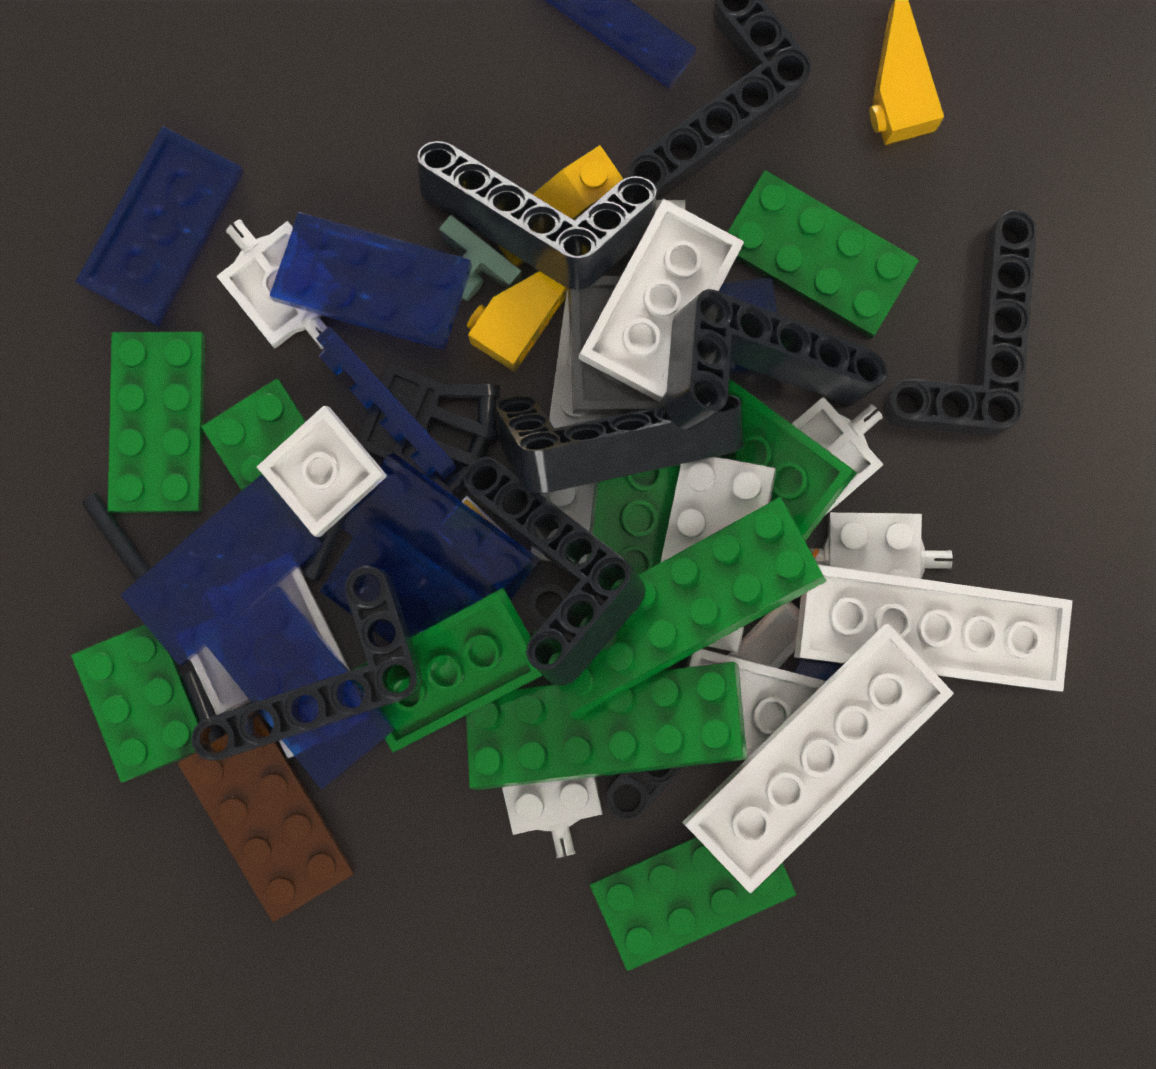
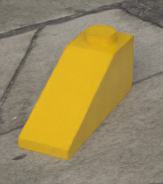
[869,0,944,145]
[496,145,623,267]
[467,271,568,373]

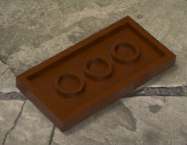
[178,714,355,922]

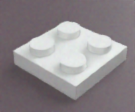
[257,406,387,537]

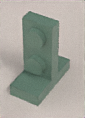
[410,215,522,341]

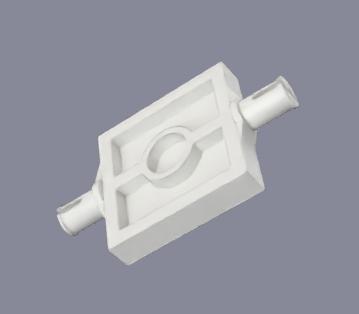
[217,220,345,349]
[792,397,884,515]
[809,512,953,579]
[502,777,604,858]

